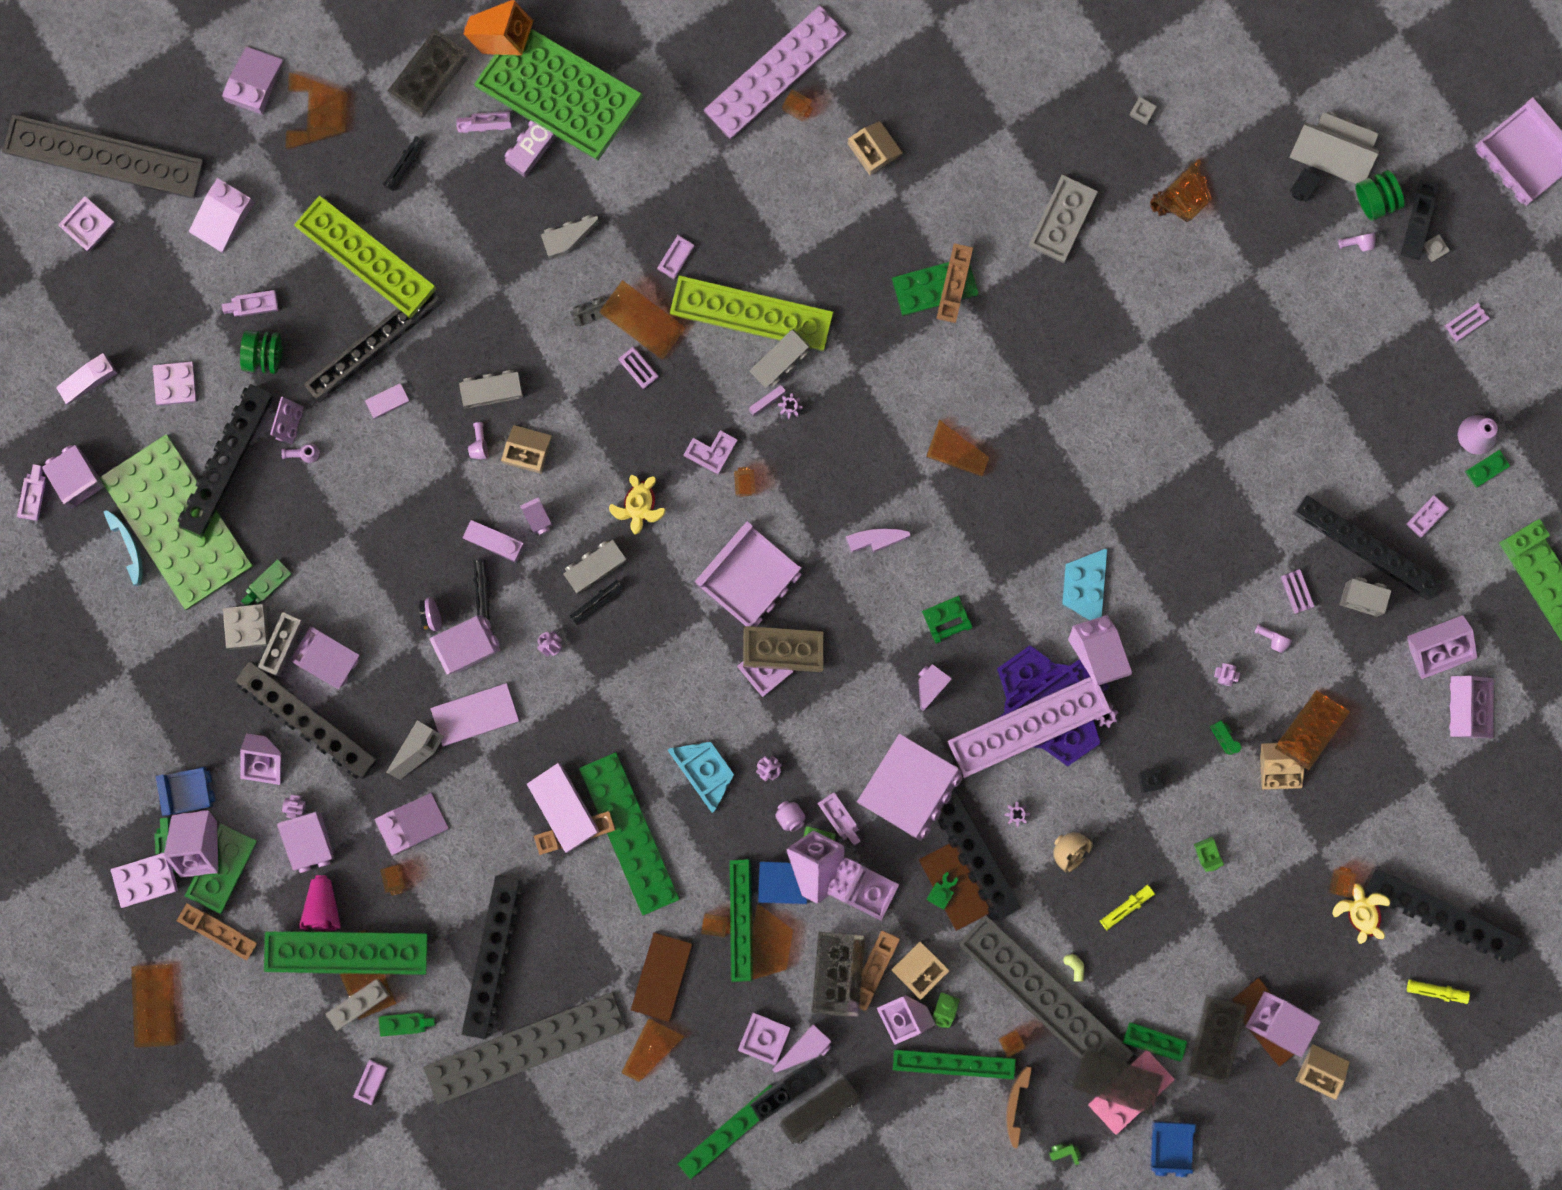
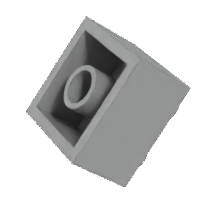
[1339,577,1391,617]
[223,604,269,650]

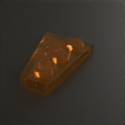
[926,419,989,477]
[621,1018,685,1082]

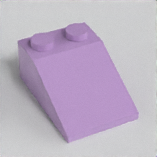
[222,47,283,115]
[189,178,254,253]
[1068,615,1132,686]
[375,793,449,856]

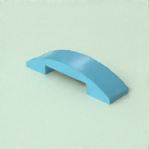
[104,510,143,587]

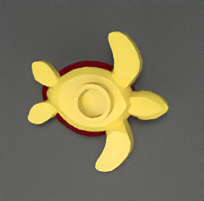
[609,475,666,534]
[1333,883,1391,944]

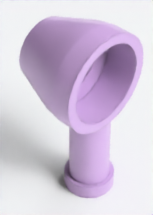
[1338,232,1376,251]
[468,422,488,459]
[282,443,320,463]
[1254,624,1293,653]

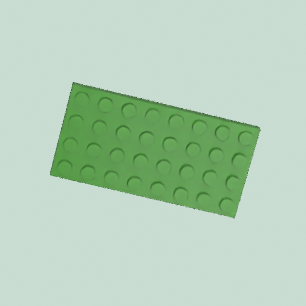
[474,29,643,161]
[100,434,253,610]

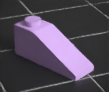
[56,353,118,404]
[520,498,553,535]
[463,520,525,563]
[772,1024,831,1073]

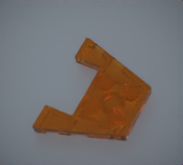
[285,73,348,150]

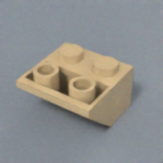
[848,122,903,176]
[501,425,552,474]
[1260,742,1305,790]
[892,942,949,999]
[1295,1044,1349,1100]

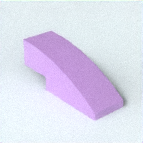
[846,529,911,553]

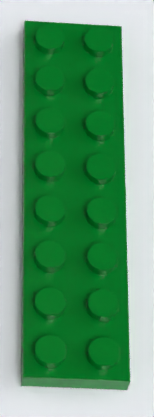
[579,752,680,916]
[264,931,428,975]

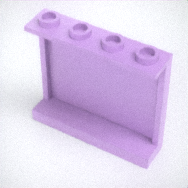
[1475,97,1562,206]
[695,521,802,627]
[857,734,962,841]

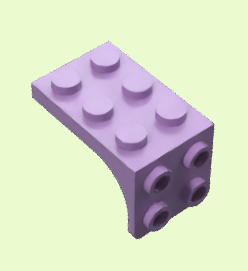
[827,857,899,920]

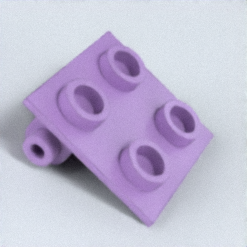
[270,397,304,444]

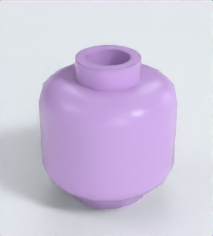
[776,801,805,832]

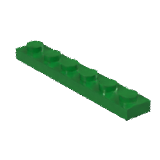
[730,859,753,982]
[893,1050,1015,1079]
[677,1085,772,1179]

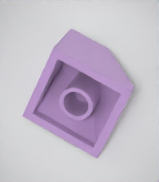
[918,664,951,711]
[240,733,281,785]
[877,995,936,1045]

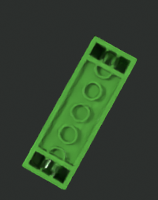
[1499,519,1562,641]

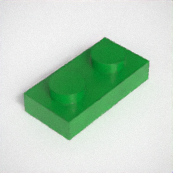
[1465,450,1510,488]

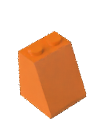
[464,0,533,55]

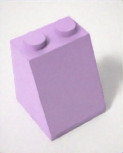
[42,445,105,509]
[429,615,501,675]
[290,626,359,690]
[164,811,218,877]
[277,812,334,873]
[787,831,844,904]
[1246,991,1320,1058]

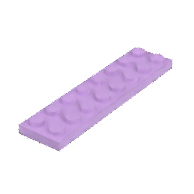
[704,5,846,140]
[947,677,1111,778]

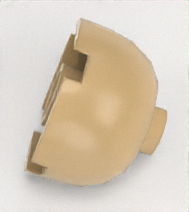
[1054,832,1093,872]

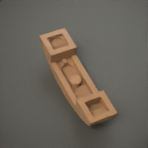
[936,243,973,323]
[534,811,615,855]
[177,903,257,961]
[848,930,900,1011]
[1006,1066,1031,1149]

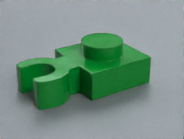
[926,872,958,910]

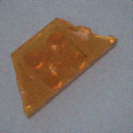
[1154,159,1212,222]
[752,904,793,980]

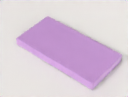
[430,683,519,747]
[527,763,600,853]

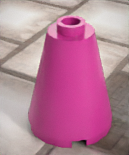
[300,875,341,932]

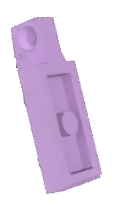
[457,111,512,133]
[222,290,279,317]
[17,464,46,521]
[818,792,861,846]

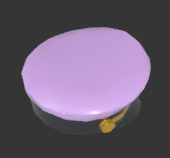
[419,597,442,632]

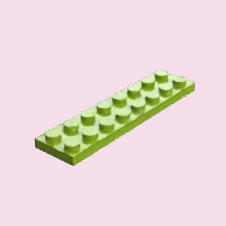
[294,195,437,319]
[670,276,833,351]

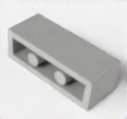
[1317,112,1379,148]
[750,329,810,388]
[459,370,523,409]
[563,540,627,595]
[258,612,304,677]
[326,979,390,1031]

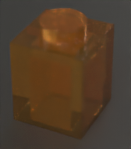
[782,89,814,122]
[734,467,756,497]
[380,865,407,896]
[1328,867,1356,898]
[701,914,731,937]
[997,1029,1026,1057]

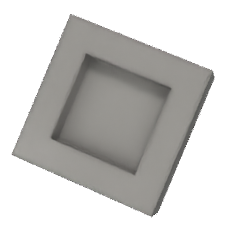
[1129,97,1157,125]
[1423,235,1449,262]

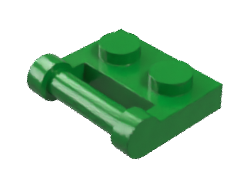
[922,596,973,644]
[1209,720,1241,755]

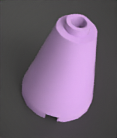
[1458,415,1498,455]

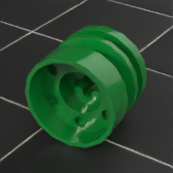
[1355,170,1404,221]
[240,330,282,374]

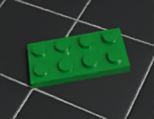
[892,262,979,317]
[185,823,258,914]

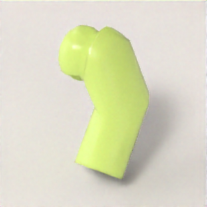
[1064,954,1084,981]

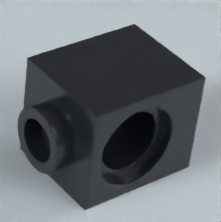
[1289,168,1321,202]
[1137,769,1164,793]

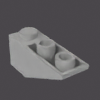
[541,215,599,260]
[386,720,444,780]

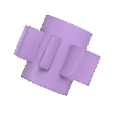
[778,394,803,419]
[537,631,562,657]
[1214,663,1240,687]
[1094,703,1118,728]
[756,756,782,781]
[282,794,306,819]
[1004,802,1030,827]

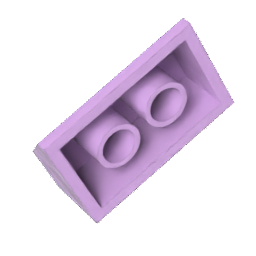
[1407,615,1477,679]
[1449,676,1494,738]

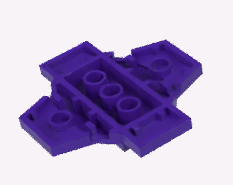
[996,645,1109,767]

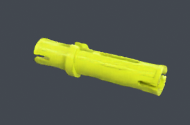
[1100,885,1155,931]
[1407,979,1470,1004]

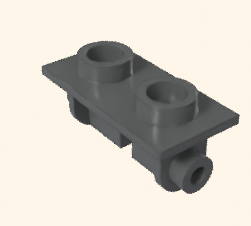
[570,296,612,327]

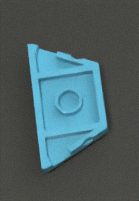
[1062,549,1107,620]
[668,742,734,813]

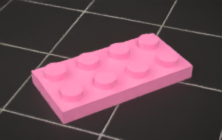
[1088,1050,1175,1135]

